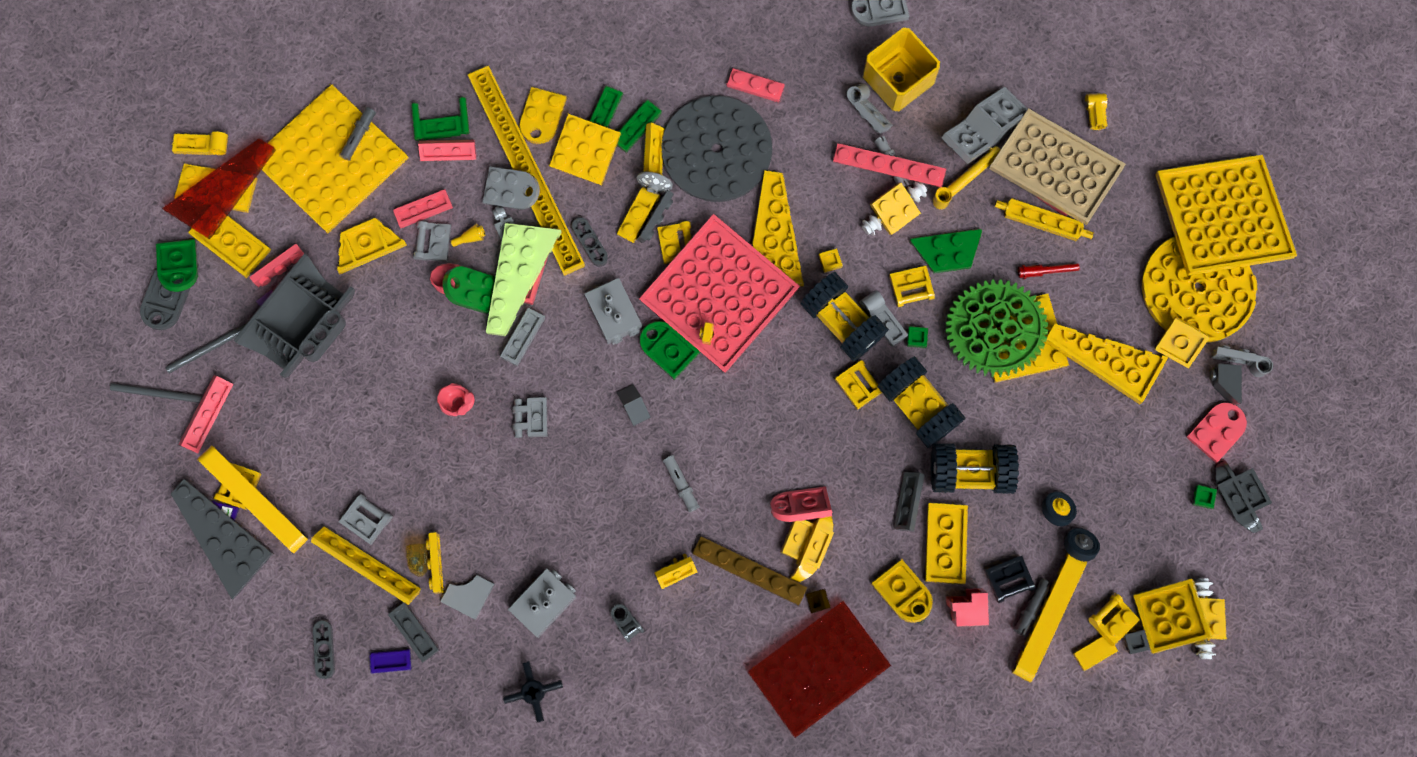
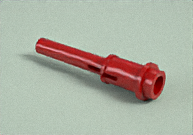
[1018,263,1079,280]

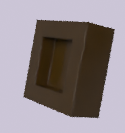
[806,589,831,614]

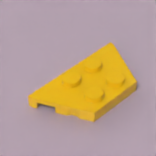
[337,218,407,274]

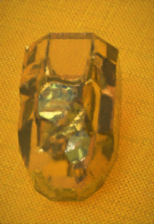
[406,544,429,577]

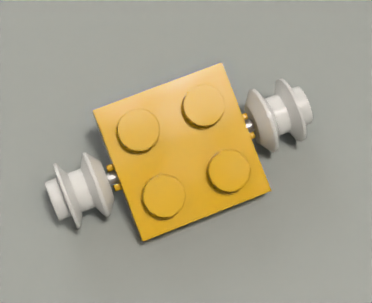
[862,182,927,236]
[1194,578,1226,659]

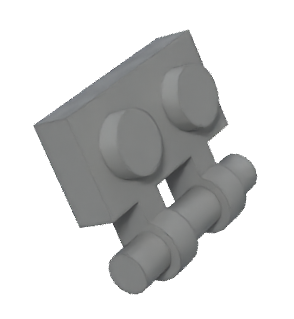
[512,397,548,438]

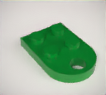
[156,239,198,292]
[443,266,495,314]
[640,322,700,380]

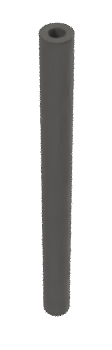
[165,323,247,374]
[110,383,203,403]

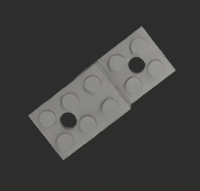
[942,87,1028,164]

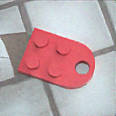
[1187,403,1247,463]
[770,486,832,522]

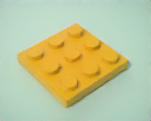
[550,114,621,186]
[1133,579,1212,654]

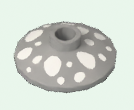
[636,172,673,194]

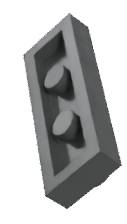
[636,190,674,243]
[894,472,924,532]
[388,603,440,663]

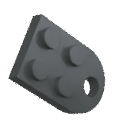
[140,270,191,330]

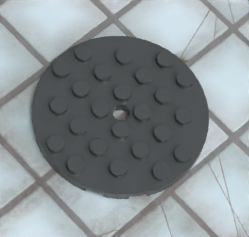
[662,96,772,202]

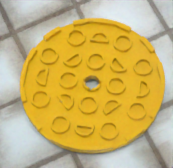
[1142,237,1258,343]

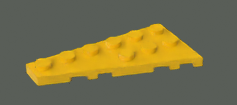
[752,170,804,287]
[1046,324,1168,405]

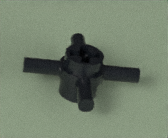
[503,661,563,723]

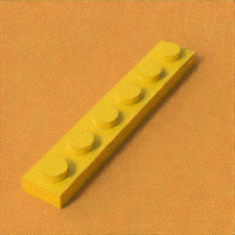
[311,526,421,605]

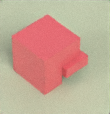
[946,588,989,626]

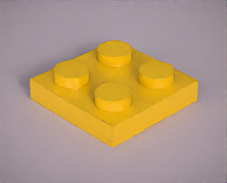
[1155,316,1210,369]

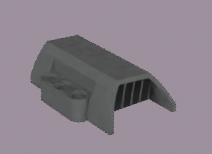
[233,253,355,378]

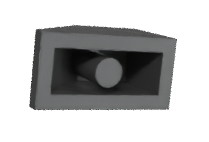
[1210,364,1242,406]

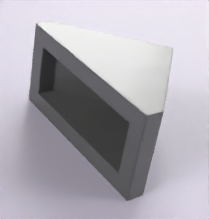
[616,384,651,426]

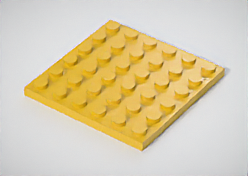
[251,84,409,234]
[1155,155,1297,276]

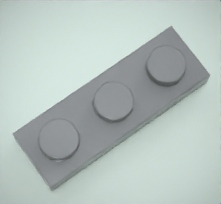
[500,308,545,367]

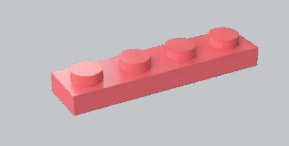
[178,375,233,453]

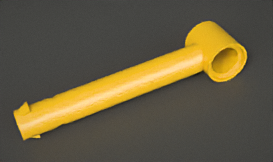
[932,146,1001,209]

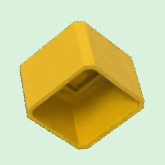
[863,28,940,111]

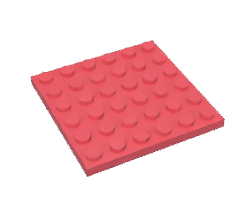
[639,214,800,373]

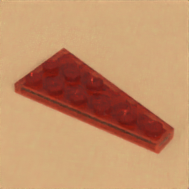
[162,138,276,240]

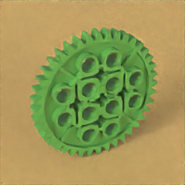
[946,279,1048,377]

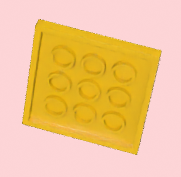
[974,294,1069,383]

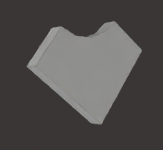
[440,575,495,620]

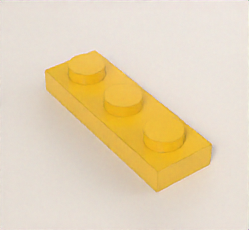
[644,123,665,175]
[426,532,444,594]

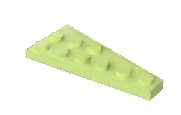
[486,223,562,336]

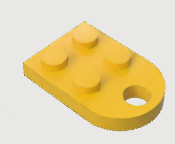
[520,87,567,144]
[872,559,933,623]

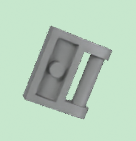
[413,221,451,262]
[339,494,393,545]

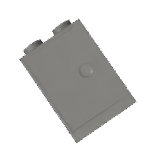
[585,278,642,345]
[508,569,577,638]

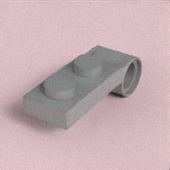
[847,84,893,134]
[860,290,908,347]
[1211,345,1273,377]

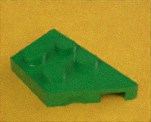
[910,229,982,274]

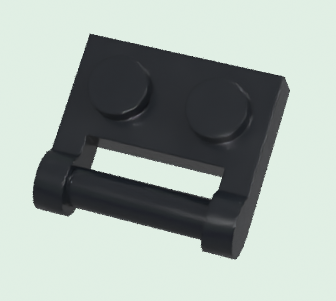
[984,556,1035,603]

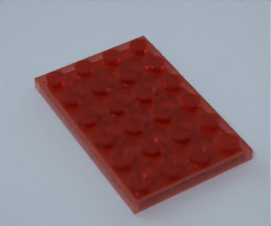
[747,601,891,738]

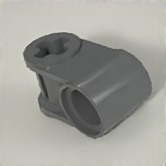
[611,604,645,643]

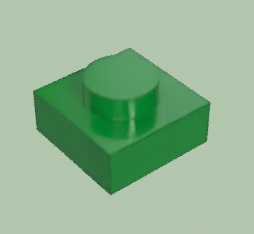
[907,327,928,348]
[1192,485,1217,509]

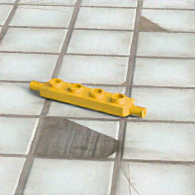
[995,199,1094,241]

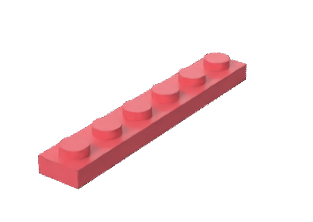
[833,143,947,188]

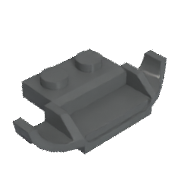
[1216,460,1272,533]

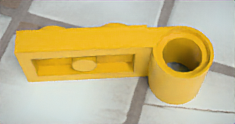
[172,132,228,155]
[617,187,660,243]

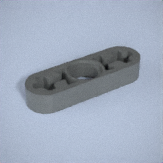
[572,218,608,267]
[313,621,335,679]

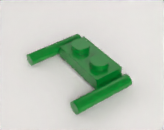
[411,97,470,140]

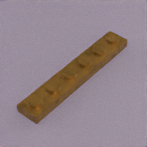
[693,536,808,606]

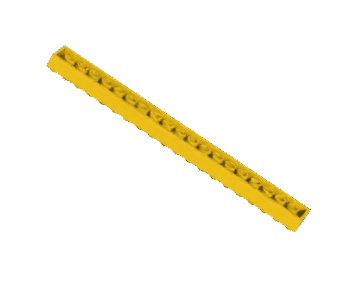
[468,65,585,276]

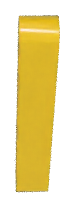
[197,445,308,554]
[1012,553,1087,682]

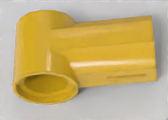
[1085,93,1107,130]

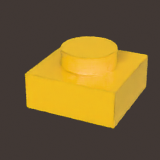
[819,248,843,273]
[699,322,714,345]

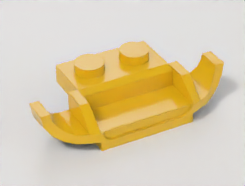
[780,516,834,582]

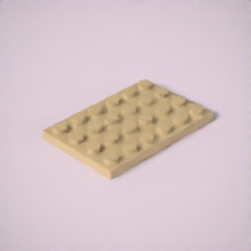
[989,109,1126,225]

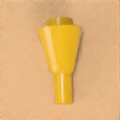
[450,223,486,247]

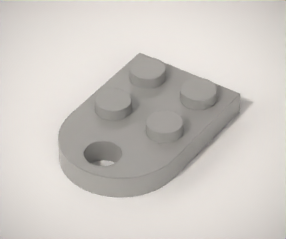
[851,0,909,27]
[483,167,540,210]

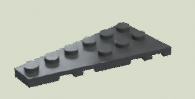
[171,479,274,600]

